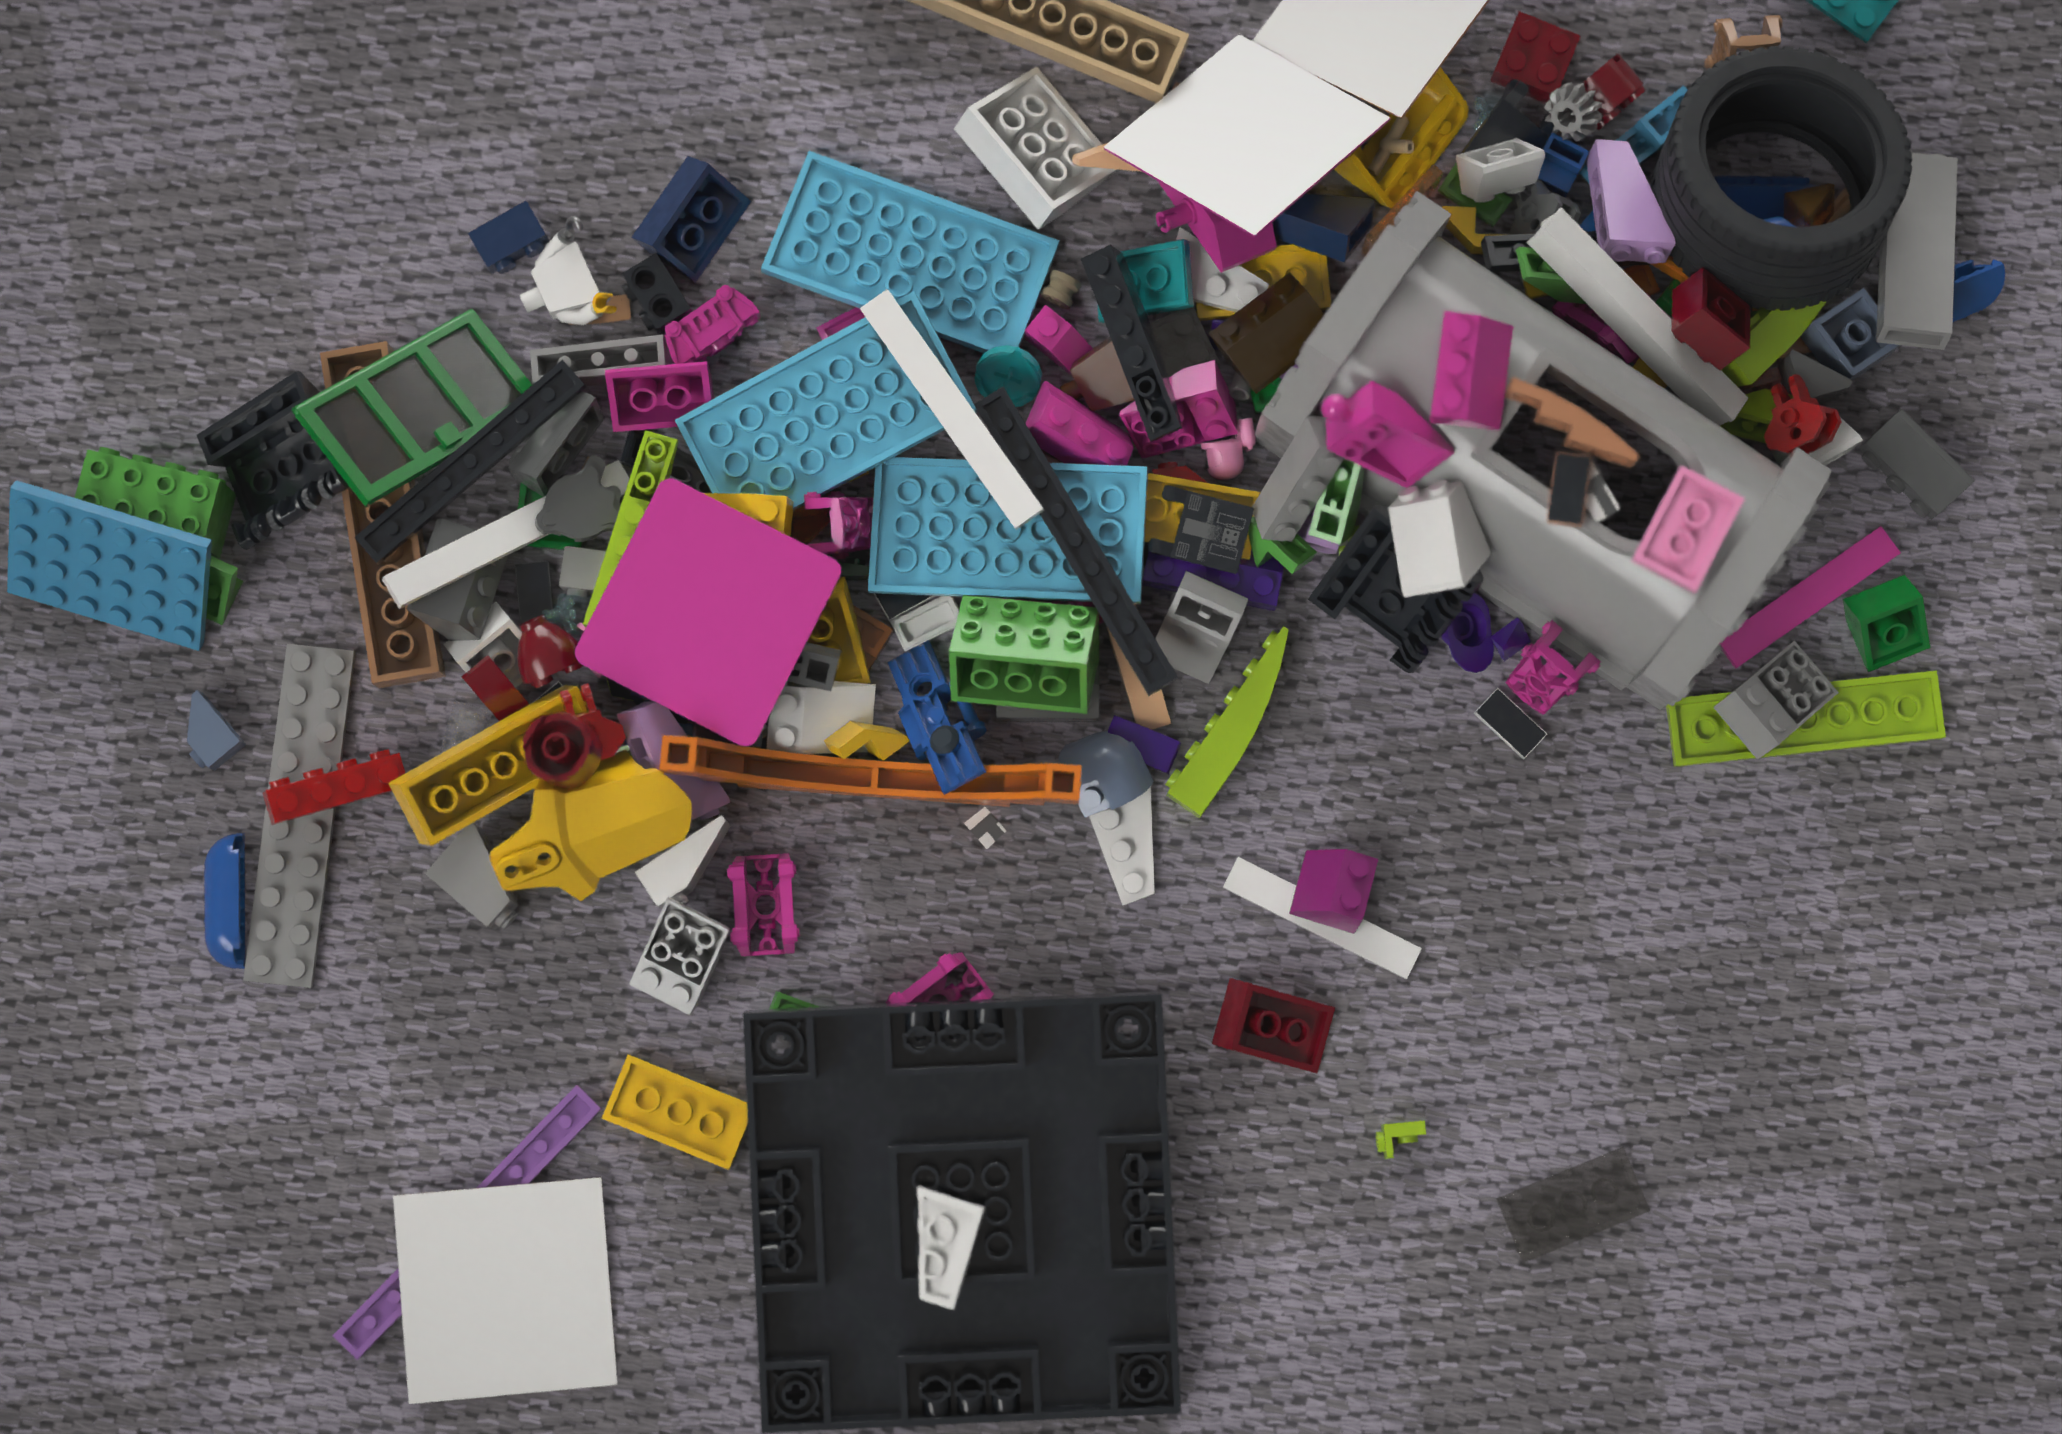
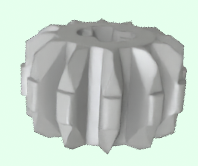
[1544,82,1603,141]

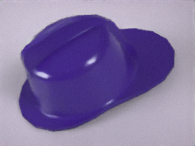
[1441,593,1494,673]

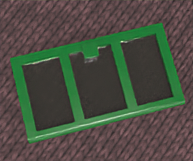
[292,309,532,507]

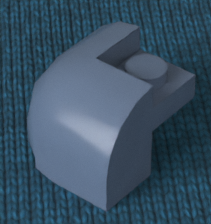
[1059,731,1154,818]

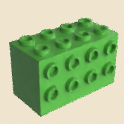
[74,447,236,558]
[949,595,1099,714]

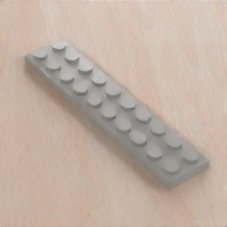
[243,644,356,988]

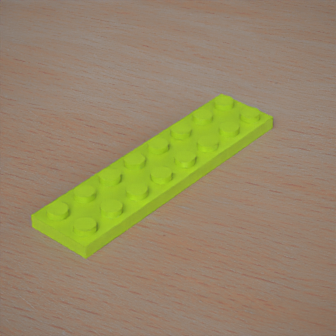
[1666,670,1946,767]

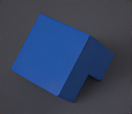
[1538,133,1590,197]

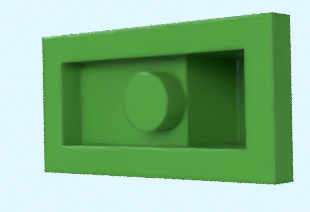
[1248,517,1317,574]
[206,556,243,625]

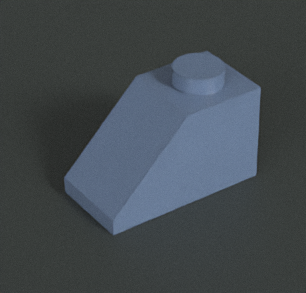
[187,690,247,771]

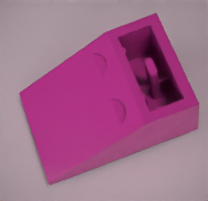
[1120,360,1238,458]

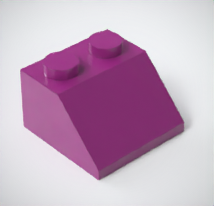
[1289,849,1379,934]

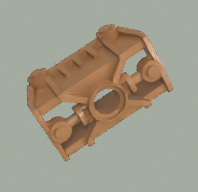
[1705,15,1783,69]

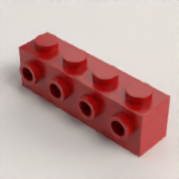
[262,749,405,825]

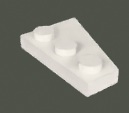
[1176,227,1269,312]
[1089,786,1155,906]
[917,1186,985,1310]

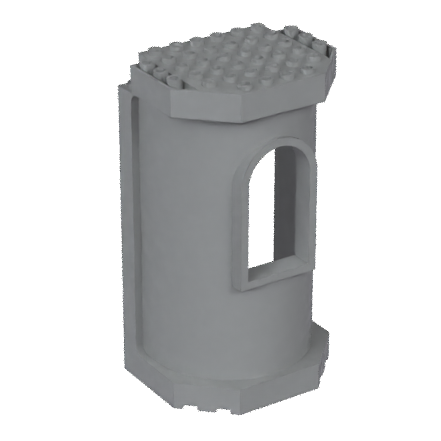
[1255,191,1832,710]

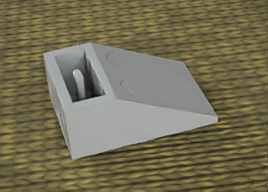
[1155,571,1248,684]
[1713,640,1839,760]
[629,897,730,1015]

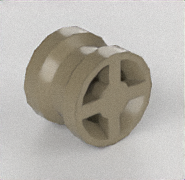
[1040,270,1082,310]

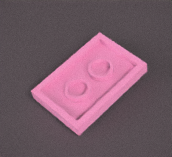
[1631,465,1745,593]

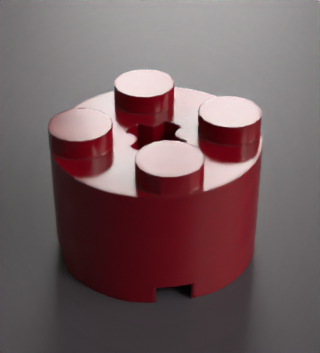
[1583,53,1646,131]
[522,712,603,788]

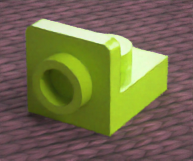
[1376,1121,1426,1159]

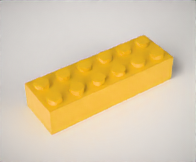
[388,685,587,846]

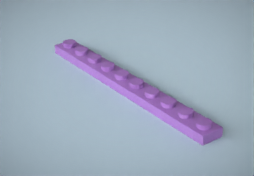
[333,1085,602,1360]

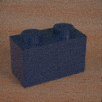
[468,201,550,274]

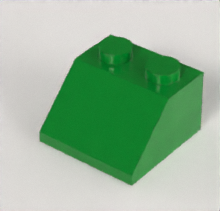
[1842,575,1930,672]

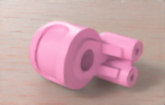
[1201,418,1256,480]

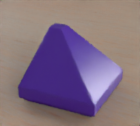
[1491,617,1531,662]

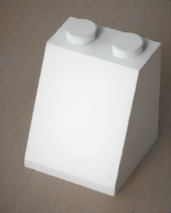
[1388,480,1491,597]

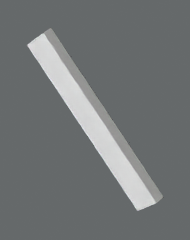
[1223,857,1422,979]

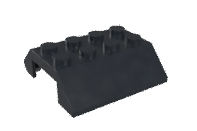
[197,371,356,550]
[1308,505,1484,673]

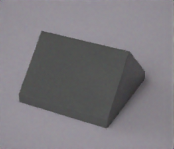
[1777,349,1853,405]

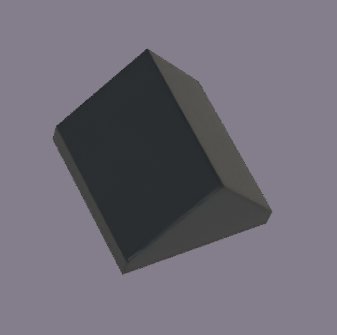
[620,430,644,468]

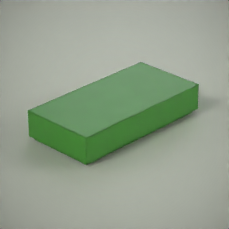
[1437,163,1512,228]

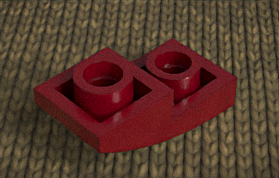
[461,655,530,721]

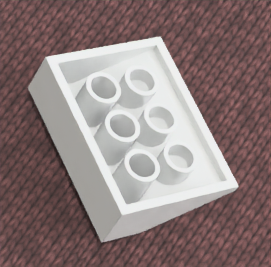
[954,66,1118,230]

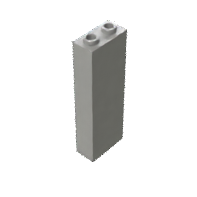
[1876,152,1958,350]

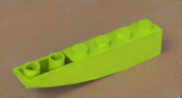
[1721,301,1826,387]
[583,430,678,627]
[1165,626,1289,819]

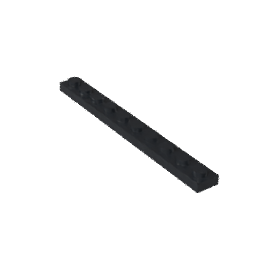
[974,387,1179,696]

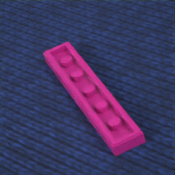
[1719,526,1901,669]

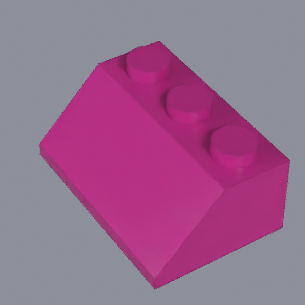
[1429,311,1513,431]
[605,361,714,432]
[1025,381,1134,466]

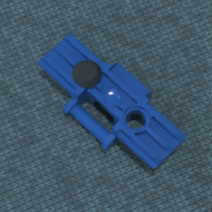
[887,640,987,795]

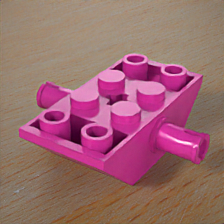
[1156,181,1277,273]

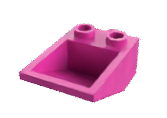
[1321,380,1454,488]

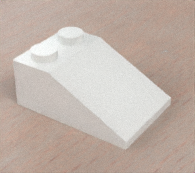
[767,681,876,754]
[635,815,730,910]

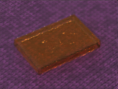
[1361,165,1443,257]

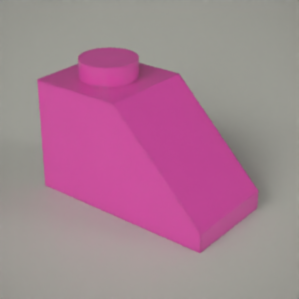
[1024,305,1093,376]

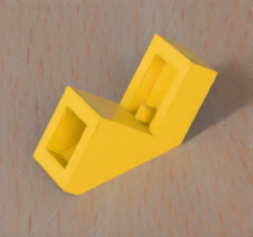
[1442,206,1501,254]
[823,721,910,761]

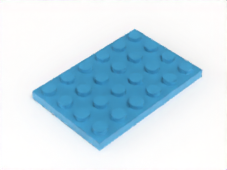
[7,480,212,651]

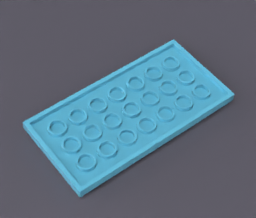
[761,151,1059,353]
[675,291,978,511]
[868,457,1148,604]

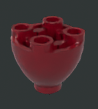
[517,614,584,688]

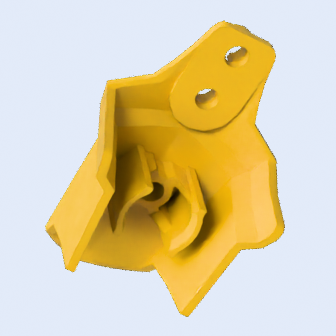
[489,749,692,901]

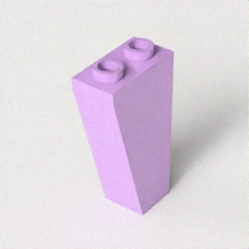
[1586,139,1676,264]
[617,701,730,828]

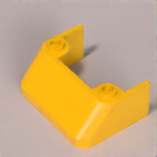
[1334,67,1469,210]

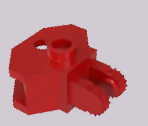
[1764,374,1842,454]
[559,684,626,760]

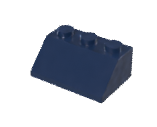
[631,156,752,283]

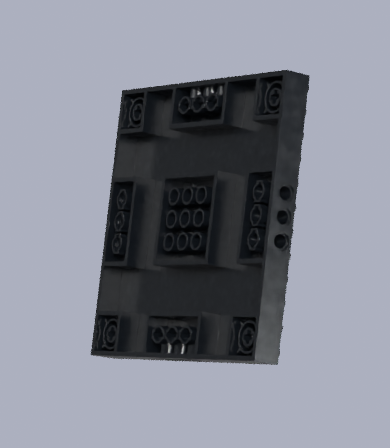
[743,991,1181,1433]

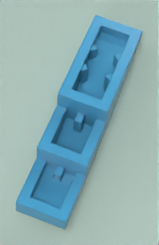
[1579,86,1687,183]

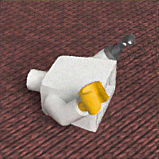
[519,216,617,325]

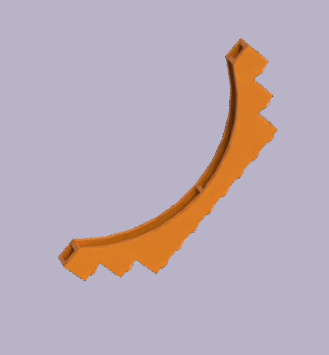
[659,735,1082,807]

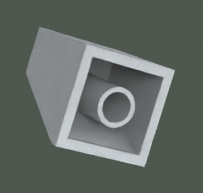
[425,823,519,931]

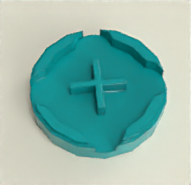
[974,345,1042,407]

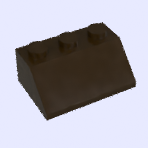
[1209,272,1325,394]

